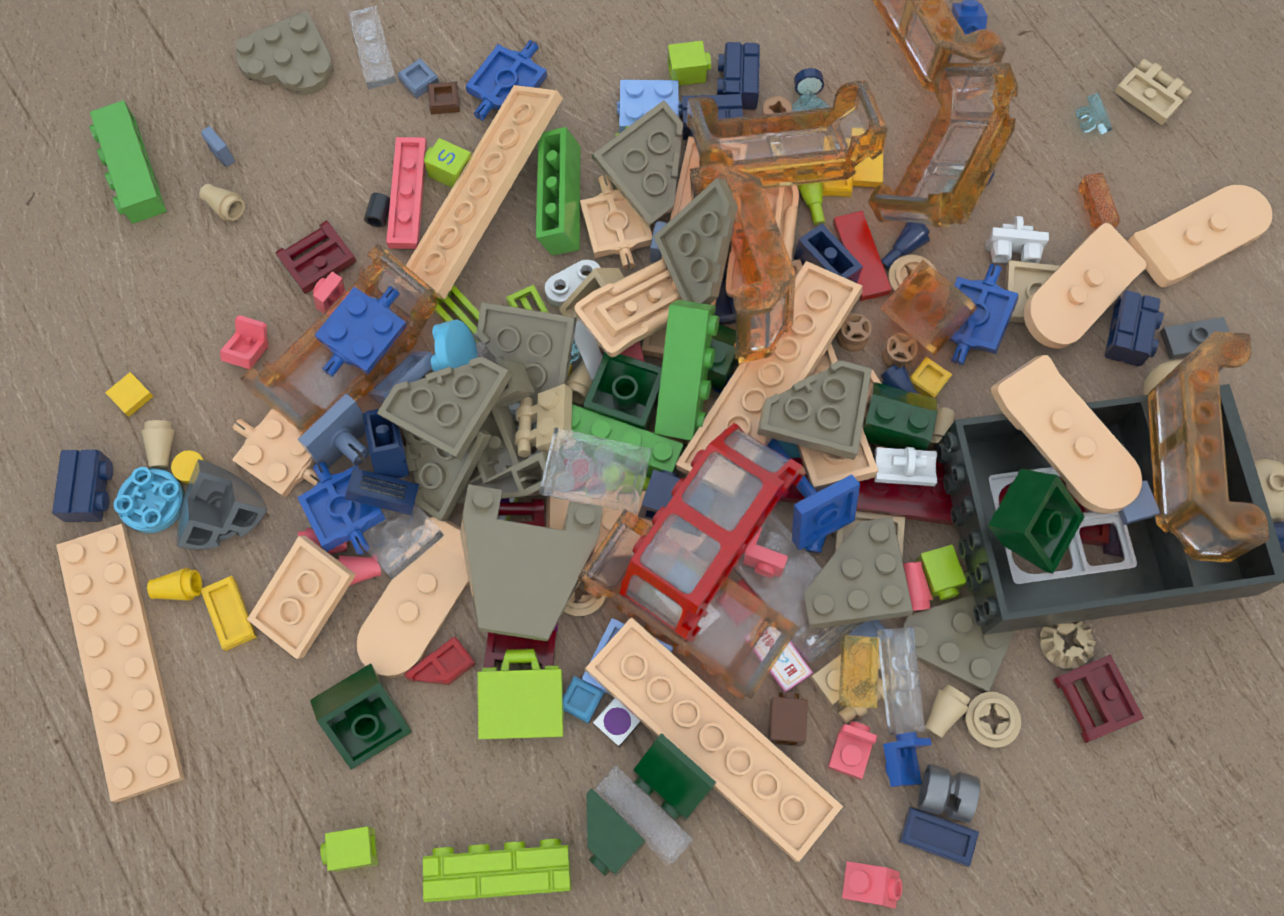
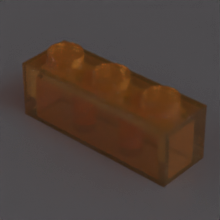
[1079,172,1120,229]

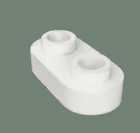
[545,260,601,307]

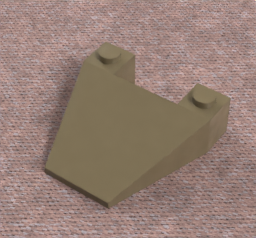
[457,361,571,503]
[460,484,603,641]

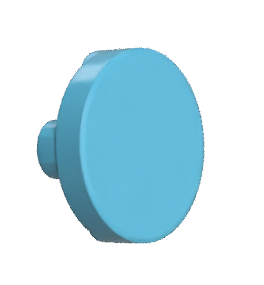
[431,320,478,372]
[114,467,185,533]

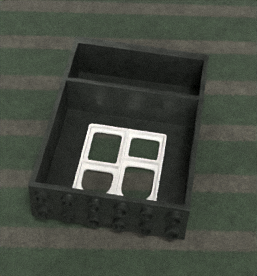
[936,384,1284,635]

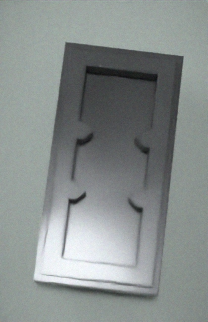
[1160,317,1234,360]

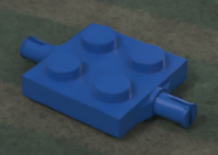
[466,40,547,121]
[935,264,1019,365]
[314,286,407,377]
[297,462,386,554]

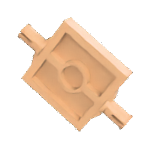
[580,175,653,270]
[232,409,319,498]

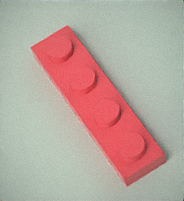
[386,137,427,249]

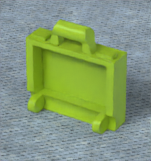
[477,649,564,739]

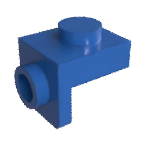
[951,0,988,44]
[883,732,932,787]

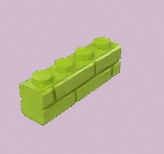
[423,839,572,902]

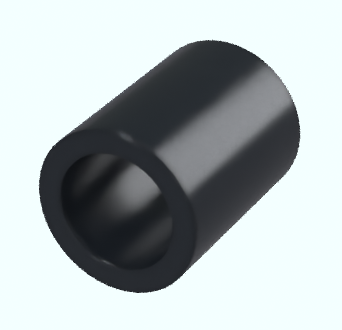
[364,193,390,227]

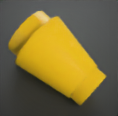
[147,567,203,601]

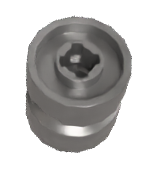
[918,764,980,823]

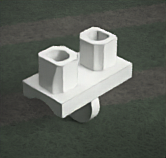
[985,216,1049,264]
[875,447,937,486]

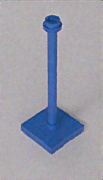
[712,374,860,550]

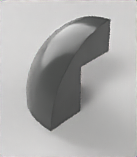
[177,459,267,549]

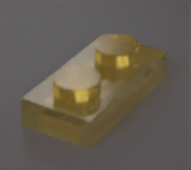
[839,635,879,709]

